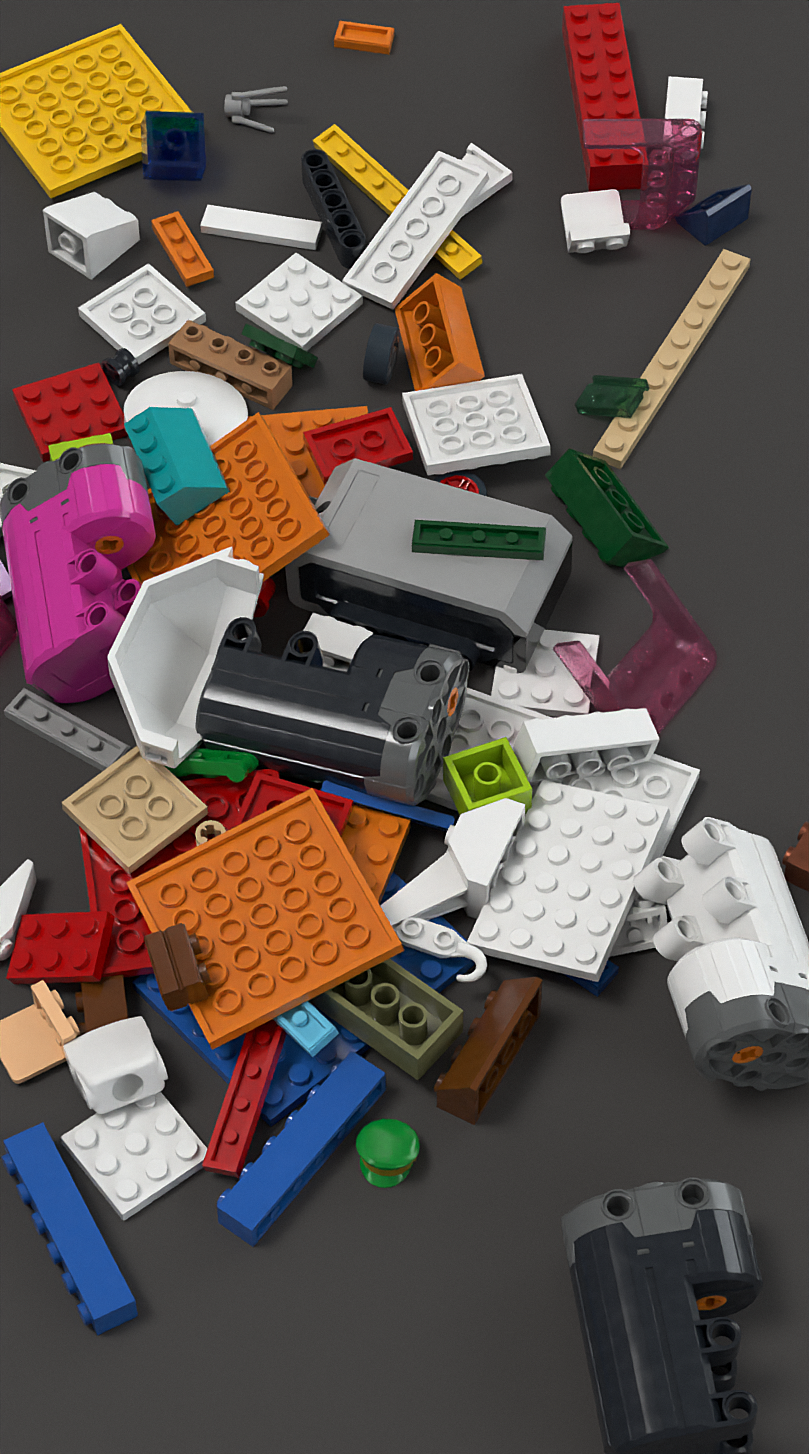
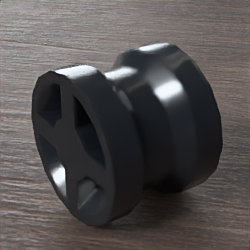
[101,348,140,386]

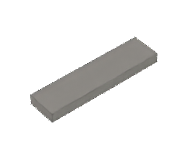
[4,688,131,771]

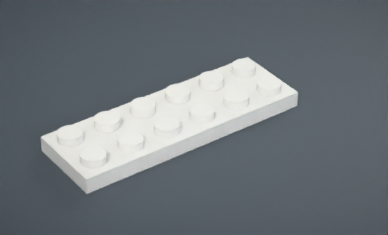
[342,151,489,310]

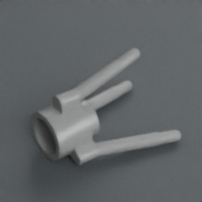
[224,86,288,133]

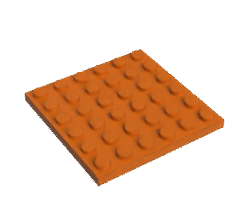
[127,412,330,584]
[126,788,404,1050]

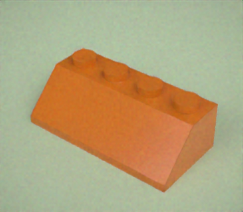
[394,273,485,391]

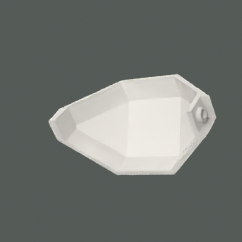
[107,546,264,768]

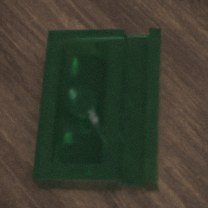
[574,375,650,418]

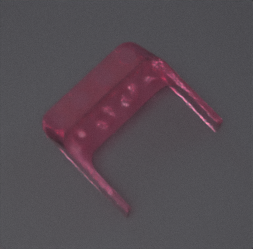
[583,119,702,230]
[553,559,717,734]

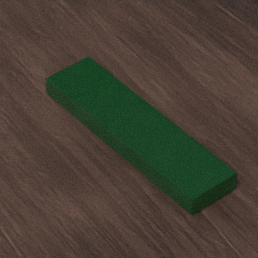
[411,520,546,560]

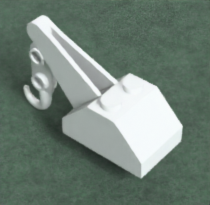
[380,798,525,983]

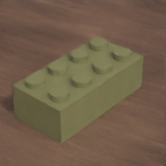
[308,958,464,1080]

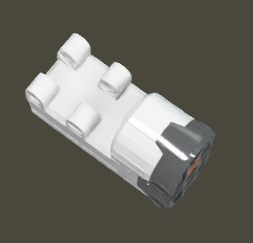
[633,817,809,1091]

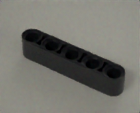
[301,149,366,269]

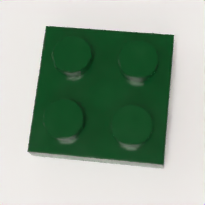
[241,323,318,369]

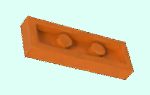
[151,211,214,287]

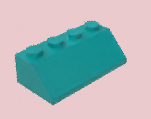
[124,407,230,526]

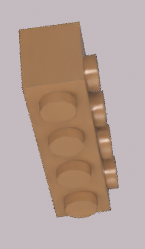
[168,320,292,410]

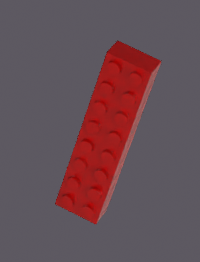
[562,3,649,192]

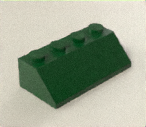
[545,448,669,568]

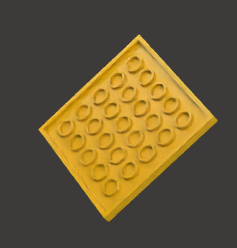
[0,24,204,199]

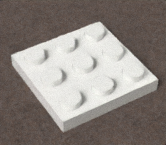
[235,253,363,351]
[78,264,206,364]
[491,628,599,717]
[61,1092,207,1221]

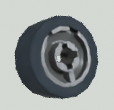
[363,323,400,385]

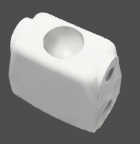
[63,1016,168,1114]

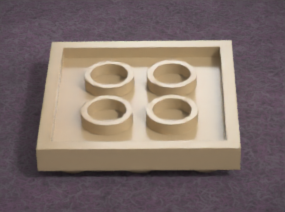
[62,746,208,874]

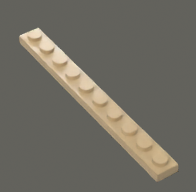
[593,249,751,469]

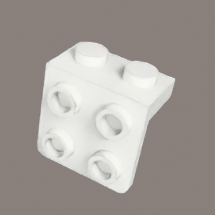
[560,189,630,253]

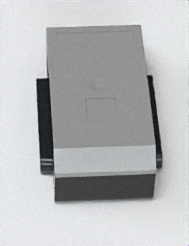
[285,458,572,673]

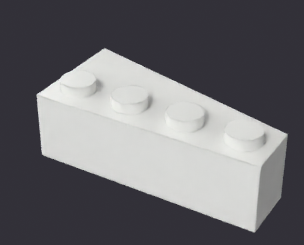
[512,708,660,786]

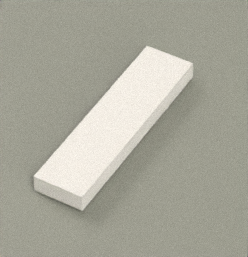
[200,205,322,250]

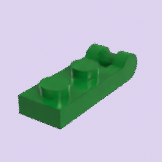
[164,748,258,782]

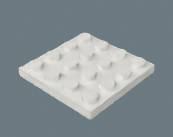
[402,374,551,475]

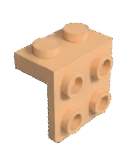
[0,980,80,1084]

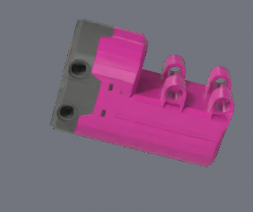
[0,443,156,703]

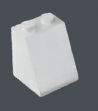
[43,192,140,280]

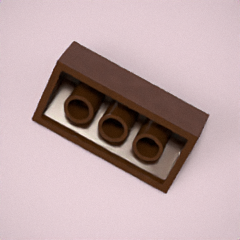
[434,977,543,1125]

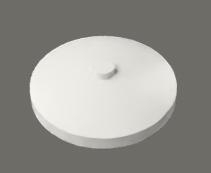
[124,371,248,446]

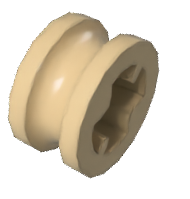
[195,820,226,846]

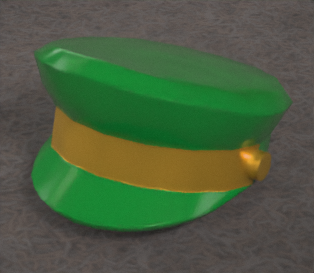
[356,1118,419,1188]

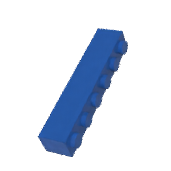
[217,1050,386,1247]
[1,1122,138,1336]

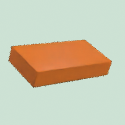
[334,21,395,55]

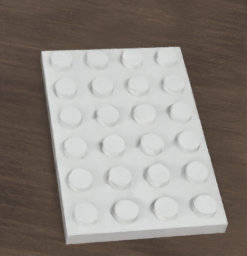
[467,780,671,982]

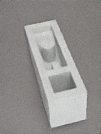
[0,859,36,961]

